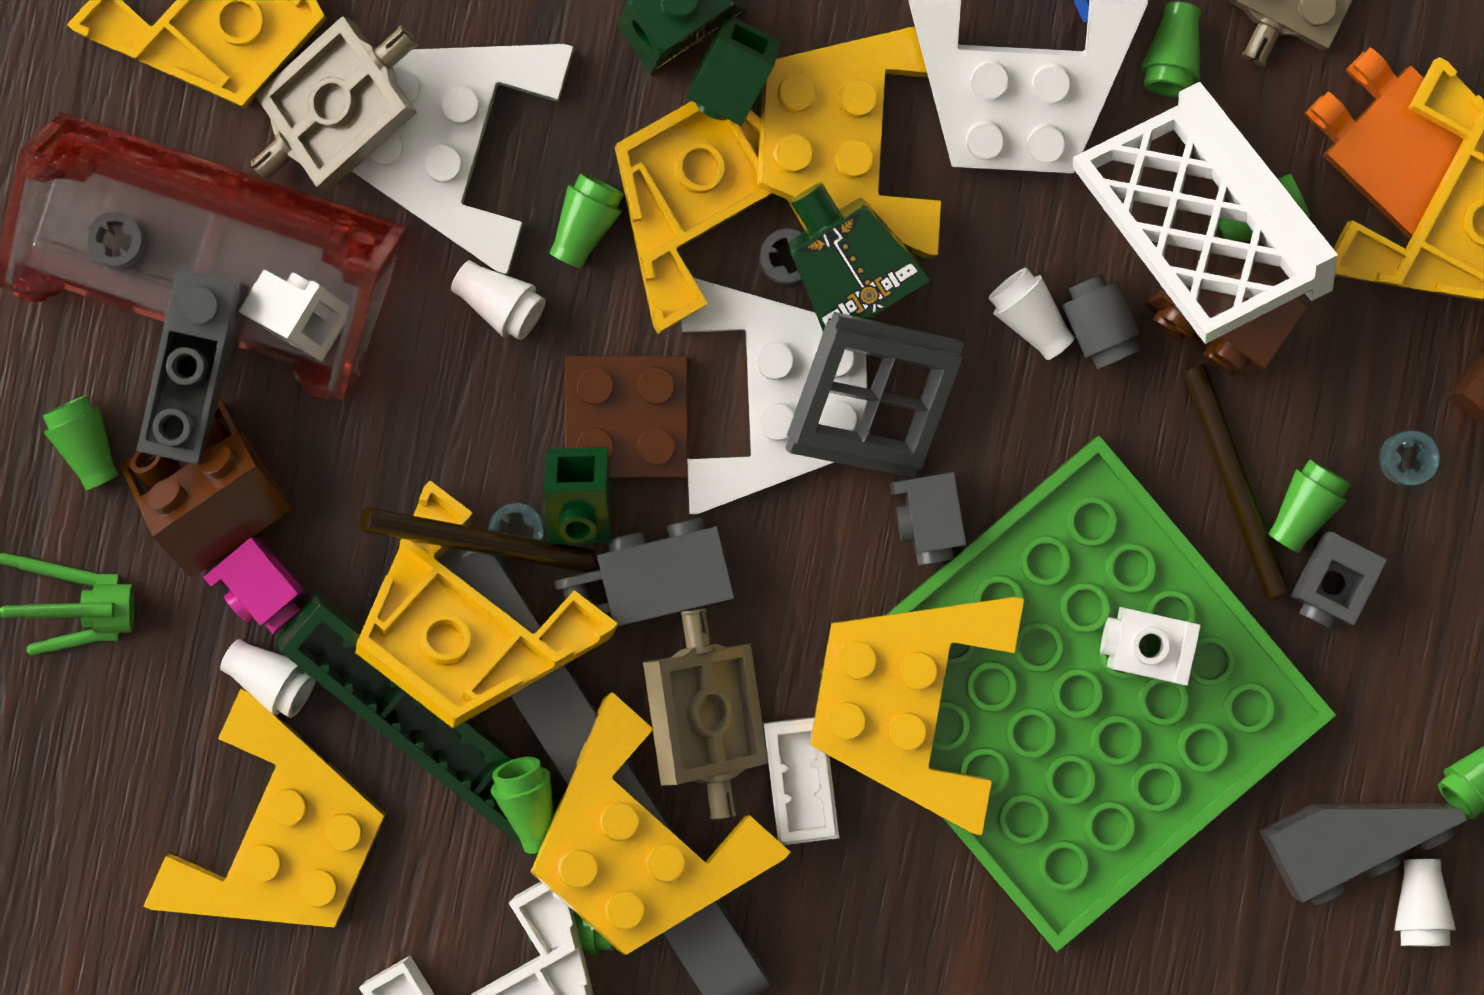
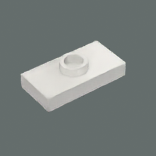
[764,717,839,845]

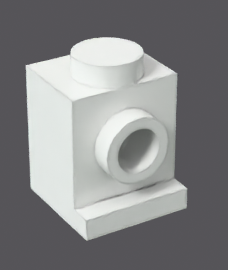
[238,270,354,362]
[1100,607,1201,685]

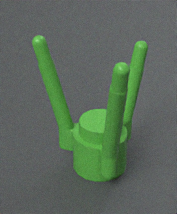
[0,553,135,655]

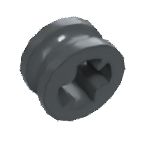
[87,212,147,270]
[759,228,802,285]

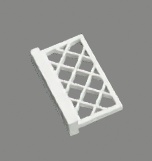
[1073,82,1338,344]

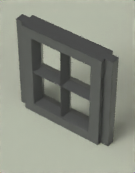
[785,312,964,478]

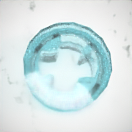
[1379,431,1440,485]
[488,503,545,540]

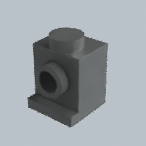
[890,472,966,565]
[1290,531,1387,630]

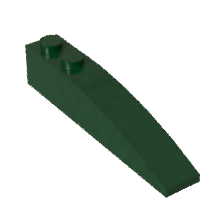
[277,591,562,859]

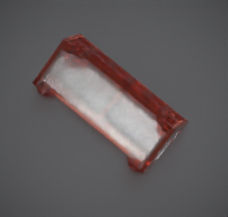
[0,112,407,400]

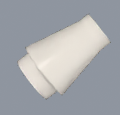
[451,260,545,340]
[989,268,1075,360]
[220,639,316,718]
[1394,859,1456,946]

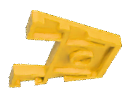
[67,0,327,109]
[757,26,941,259]
[1333,57,1484,301]
[615,101,808,334]
[355,481,618,728]
[810,596,1024,835]
[144,688,386,928]
[531,692,790,955]

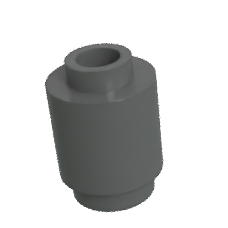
[1062,274,1142,369]

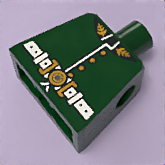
[617,0,746,75]
[788,182,930,332]

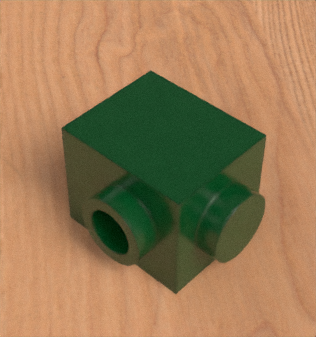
[686,13,781,126]
[544,447,613,545]

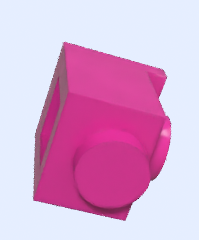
[203,537,306,634]

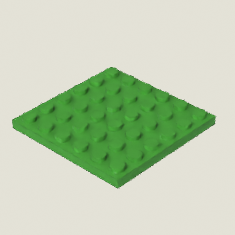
[819,436,1336,952]

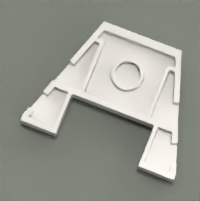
[908,0,1148,173]
[352,44,574,276]
[682,278,869,514]
[359,881,594,995]

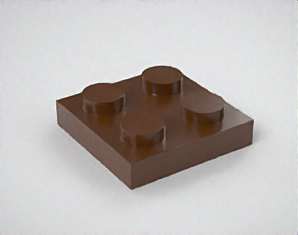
[565,356,687,478]

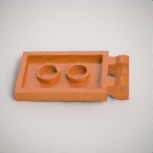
[1304,47,1463,240]

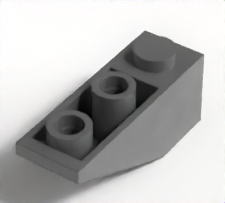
[136,268,250,465]
[1259,803,1467,905]

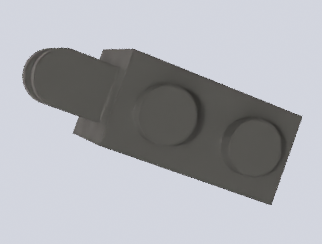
[554,517,734,626]

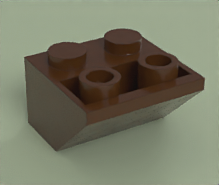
[1145,271,1308,376]
[119,397,293,579]

